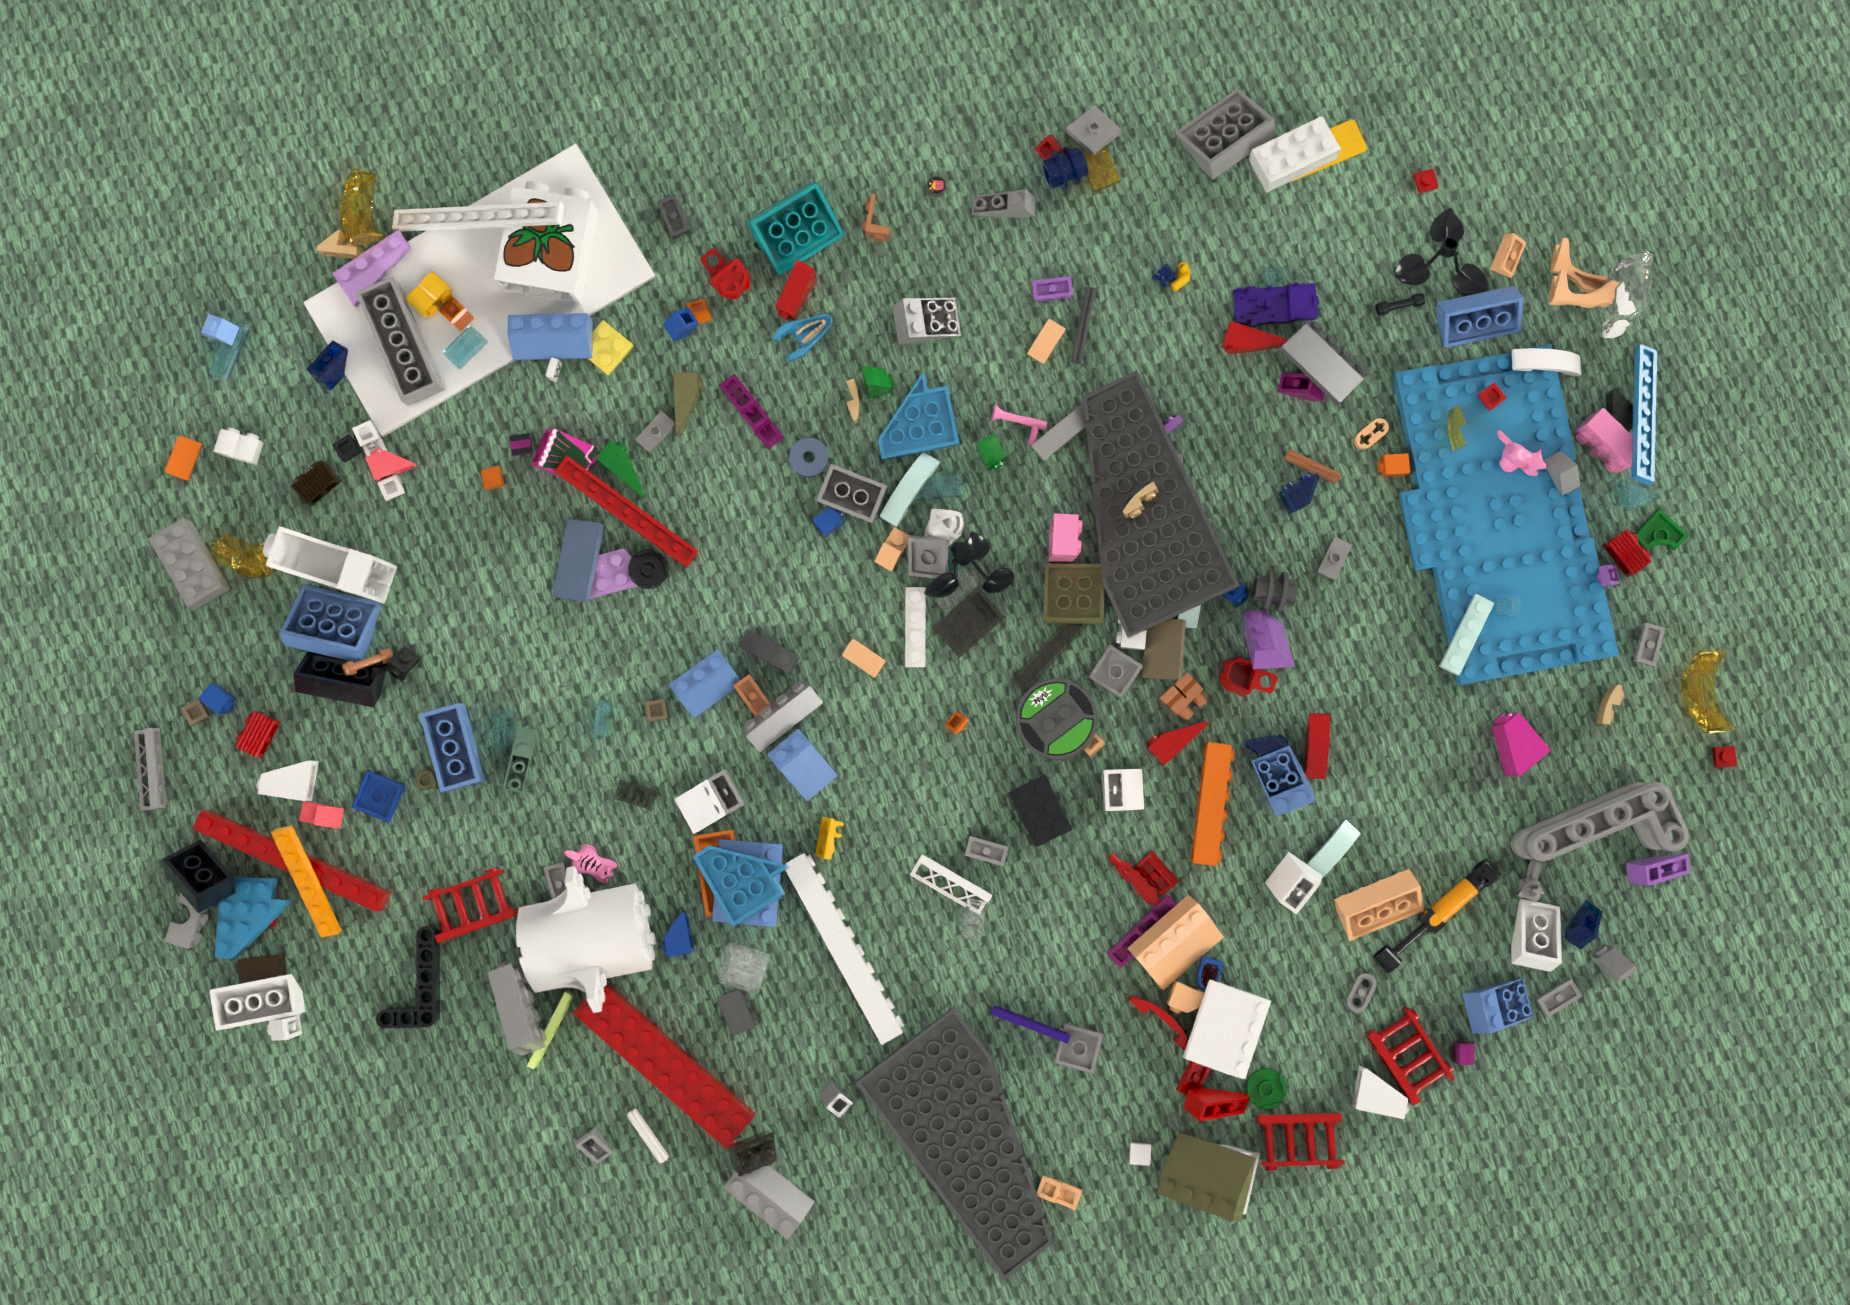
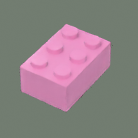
[1573,408,1633,474]
[1048,513,1082,563]

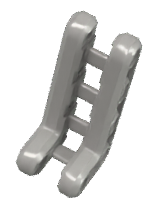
[1511,782,1689,861]

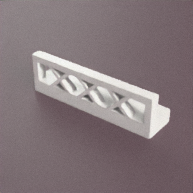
[910,854,992,916]

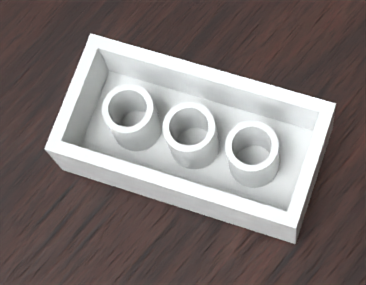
[1249,116,1341,193]

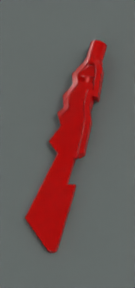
[1108,853,1161,906]

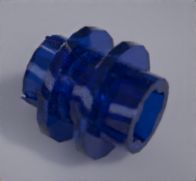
[1042,146,1089,190]

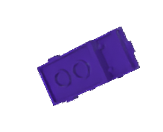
[1233,282,1319,327]

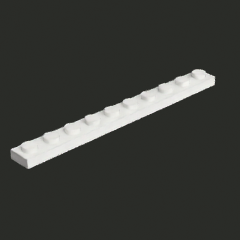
[392,202,564,232]

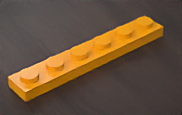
[271,825,342,937]

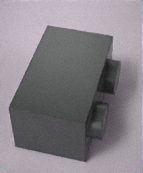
[716,987,758,1037]

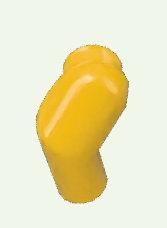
[1170,262,1190,292]

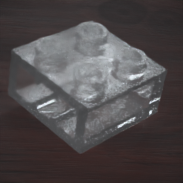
[717,941,772,994]

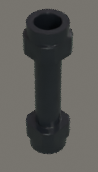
[1375,293,1425,316]

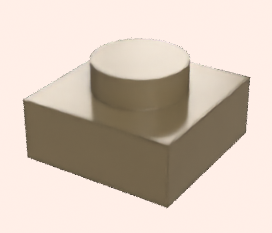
[645,698,669,722]
[181,699,211,726]

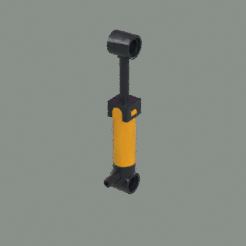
[1373,858,1501,973]

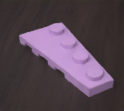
[332,230,411,307]

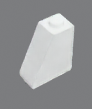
[257,760,319,801]
[1351,1065,1410,1119]

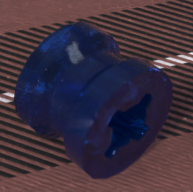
[1153,263,1178,289]

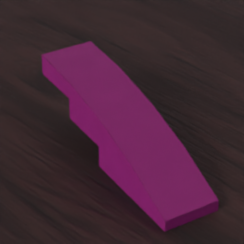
[719,374,784,450]
[1107,894,1177,968]

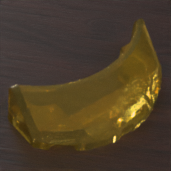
[340,168,384,245]
[210,533,275,579]
[1681,650,1736,733]

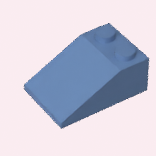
[767,729,838,801]

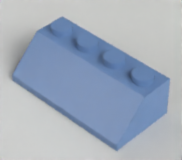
[1436,286,1524,348]
[508,313,593,360]

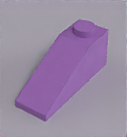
[1626,853,1690,886]

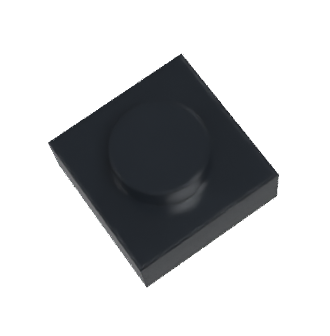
[332,434,361,463]

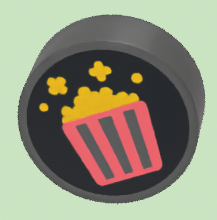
[927,176,946,197]

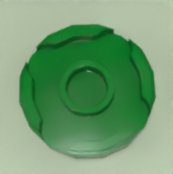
[1245,1068,1287,1110]

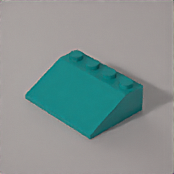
[744,182,845,275]

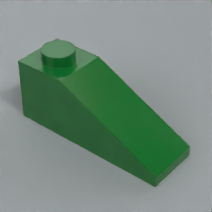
[861,366,894,399]
[596,440,646,499]

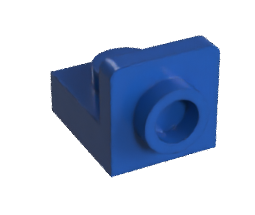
[1221,581,1249,608]

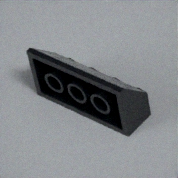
[293,651,387,708]

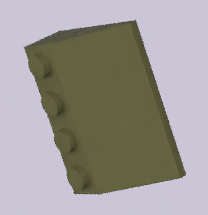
[1157,1132,1256,1222]

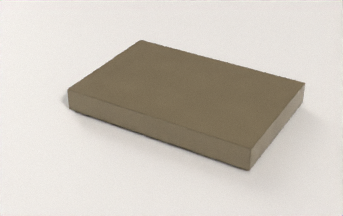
[1142,619,1186,680]

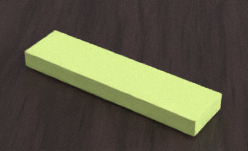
[527,990,575,1069]

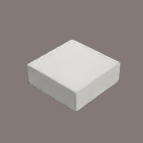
[1129,1142,1151,1166]

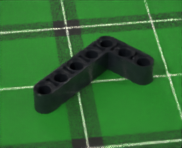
[376,925,440,1028]

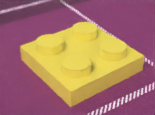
[588,320,634,376]

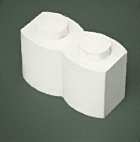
[213,427,264,465]

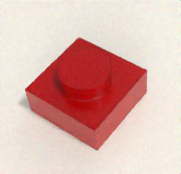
[1413,168,1439,194]
[1477,382,1507,411]
[1712,746,1737,767]

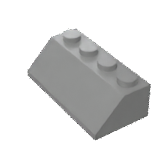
[723,1150,815,1240]

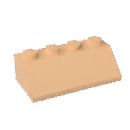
[1334,869,1424,941]

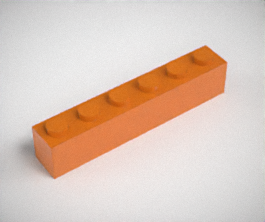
[1190,742,1234,866]

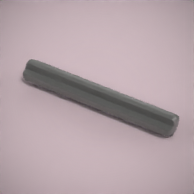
[1071,287,1096,364]

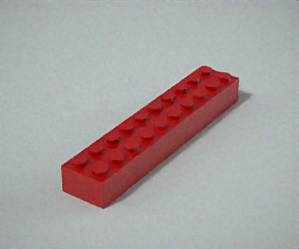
[573,983,756,1149]

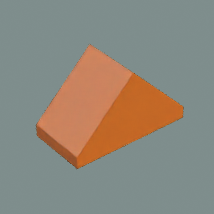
[438,297,474,332]

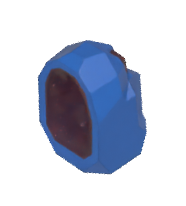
[1196,955,1223,991]

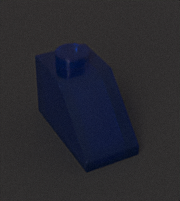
[307,340,348,391]
[1242,734,1292,757]
[1564,900,1603,950]

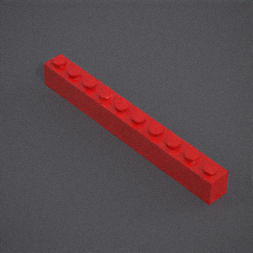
[192,810,392,912]

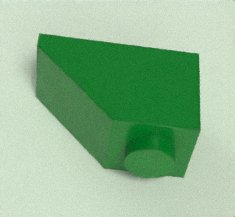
[976,433,1006,471]

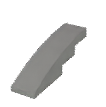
[1031,404,1086,462]

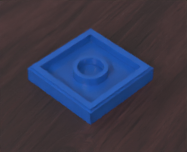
[351,770,405,823]

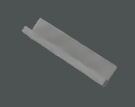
[134,728,166,811]

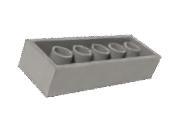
[355,277,445,406]

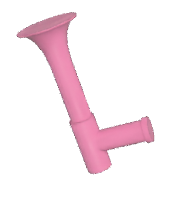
[991,403,1047,445]

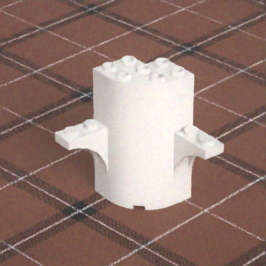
[516,866,656,1013]

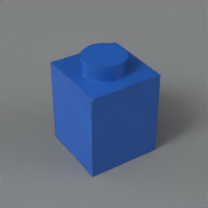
[663,308,699,341]
[812,506,844,538]
[198,683,236,714]

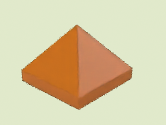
[944,711,969,735]

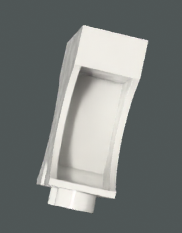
[263,526,397,604]

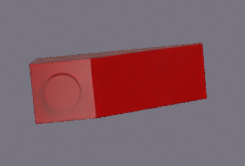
[1221,321,1288,355]
[1146,721,1208,766]
[1183,1088,1250,1122]

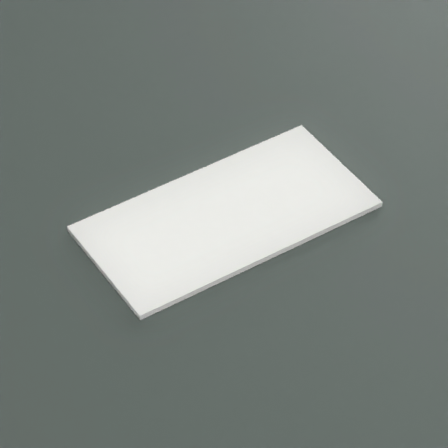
[303,144,656,437]

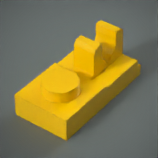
[815,816,844,860]

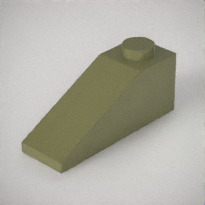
[673,372,704,435]

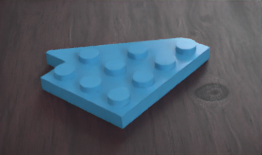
[878,373,960,461]
[692,845,789,927]
[215,876,291,959]

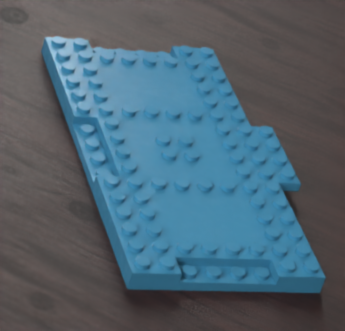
[1392,344,1619,686]

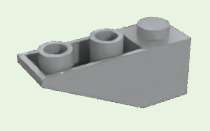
[971,190,1036,218]

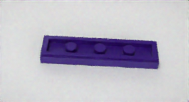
[991,1006,1071,1044]

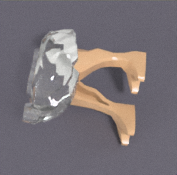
[1549,238,1654,338]

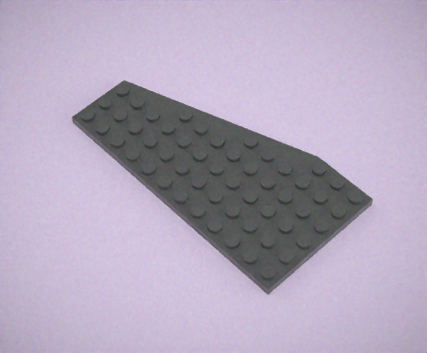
[1083,370,1240,638]
[855,1006,1053,1280]

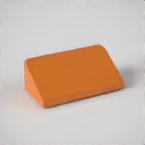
[165,435,203,481]

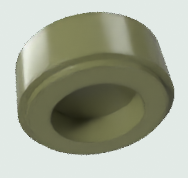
[416,770,437,790]

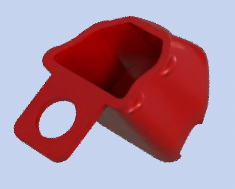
[700,248,750,299]
[1218,656,1278,697]

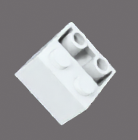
[1102,769,1144,811]
[1265,852,1323,914]

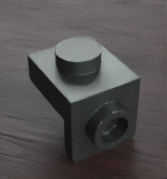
[387,646,420,682]

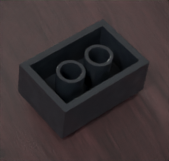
[1008,775,1073,847]
[162,840,236,913]

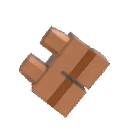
[1158,672,1208,721]

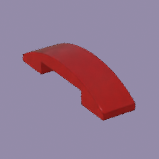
[1127,996,1189,1051]

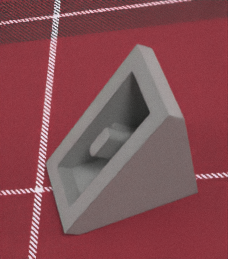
[1543,451,1580,496]
[574,1126,614,1164]

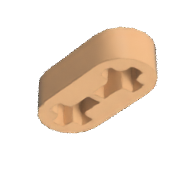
[1354,418,1389,450]

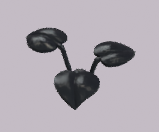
[1394,208,1488,295]
[924,531,1014,598]

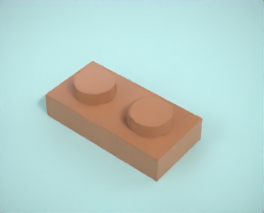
[733,674,771,717]

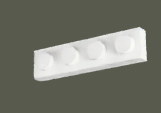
[905,587,926,667]

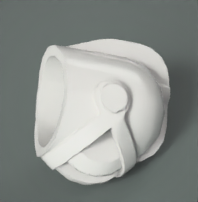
[924,509,964,547]

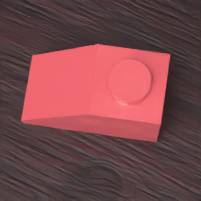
[366,449,417,481]

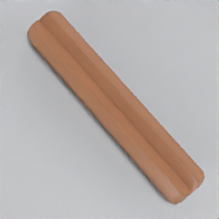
[1284,450,1341,484]

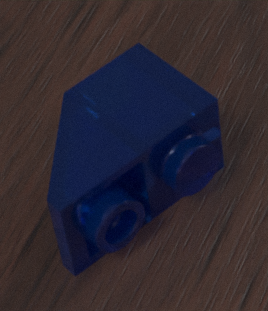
[1278,473,1319,514]

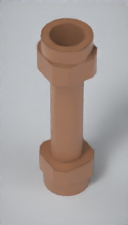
[342,648,393,676]

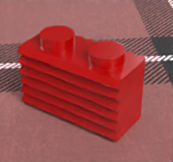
[1603,529,1652,577]
[235,711,281,758]

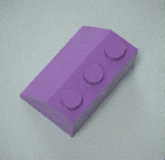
[1243,610,1294,669]

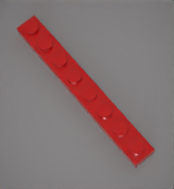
[554,456,699,568]

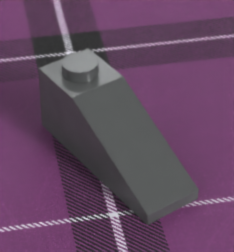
[738,629,800,675]

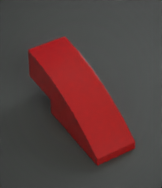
[1303,713,1330,779]

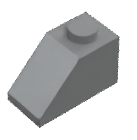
[1592,945,1637,981]

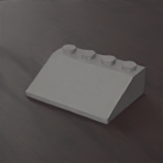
[1175,88,1276,180]

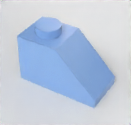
[201,314,240,345]

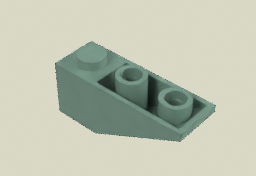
[503,726,536,793]

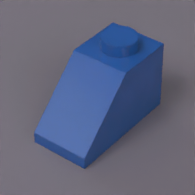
[662,911,694,957]

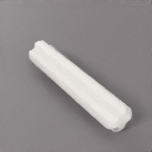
[627,1108,669,1164]

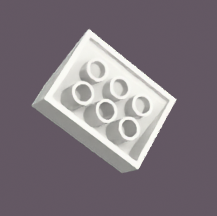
[1183,979,1271,1079]

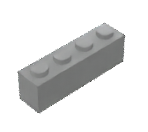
[741,679,823,753]

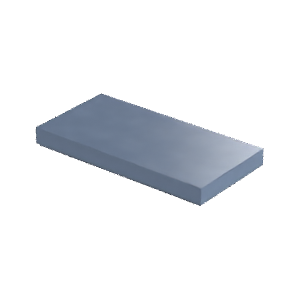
[552,519,605,603]

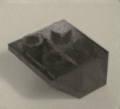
[728,1130,777,1177]

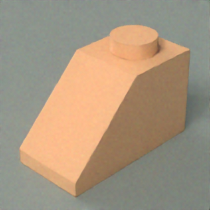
[1166,981,1204,1014]

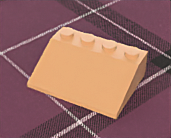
[1127,894,1224,990]

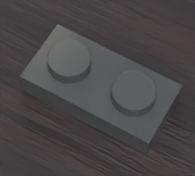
[657,194,691,239]

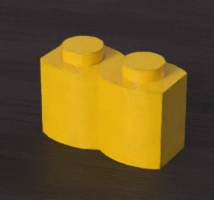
[405,271,453,319]

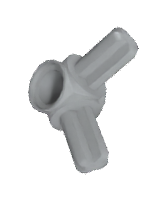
[1515,860,1544,901]

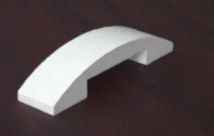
[1512,348,1581,376]
[352,420,405,501]

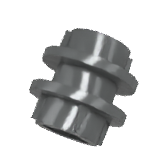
[1252,570,1298,612]

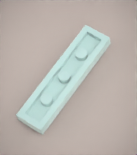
[1439,594,1494,675]

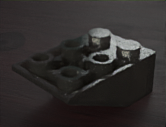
[933,587,1005,658]

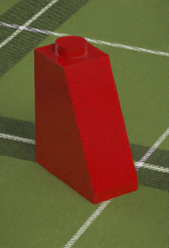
[775,260,817,320]

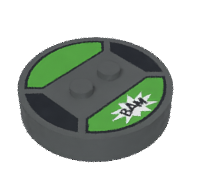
[1016,678,1098,760]

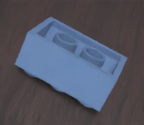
[668,650,741,718]

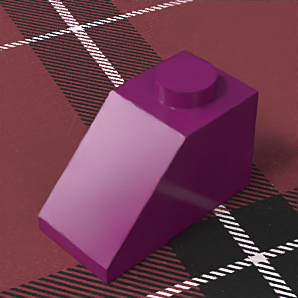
[1277,373,1325,401]

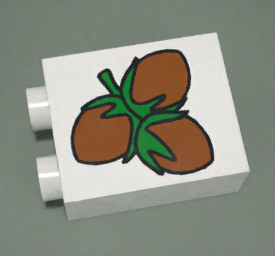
[494,181,598,304]

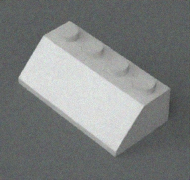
[209,974,306,1031]

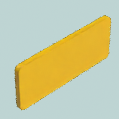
[1291,120,1367,182]

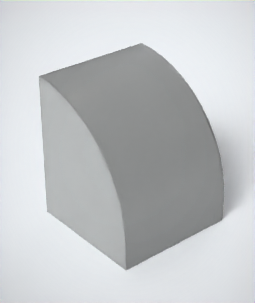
[818,1081,853,1118]

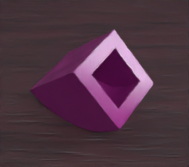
[1453,1041,1475,1065]

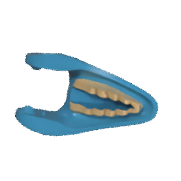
[773,314,833,362]

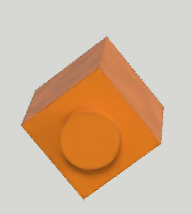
[1377,453,1410,478]

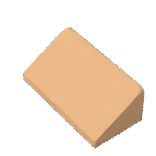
[1490,233,1526,278]
[842,638,886,678]

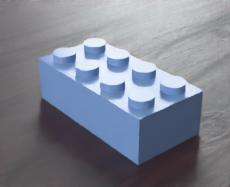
[420,703,486,792]

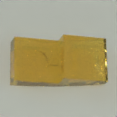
[1448,405,1467,452]

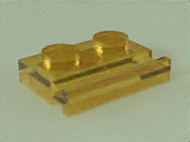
[1079,146,1121,193]

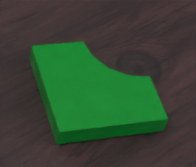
[1635,508,1689,550]

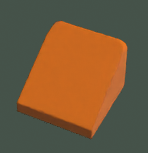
[686,298,712,324]
[481,466,504,490]

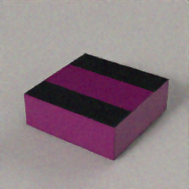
[509,433,533,457]

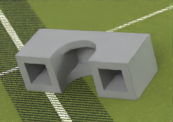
[164,893,208,949]

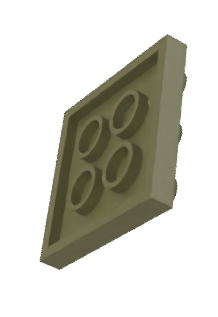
[1043,564,1105,624]

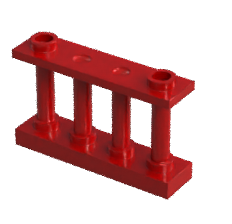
[422,867,518,943]
[1365,1006,1455,1105]
[1256,1113,1345,1171]

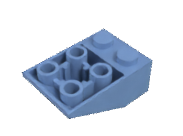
[1251,746,1316,817]
[1462,978,1533,1034]

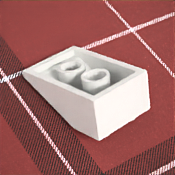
[1511,899,1561,972]

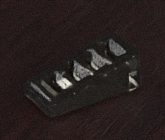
[614,779,658,810]

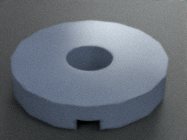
[789,437,829,478]

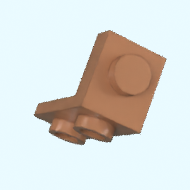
[862,193,890,242]

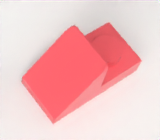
[299,801,344,828]

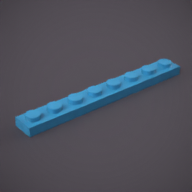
[1631,344,1657,486]

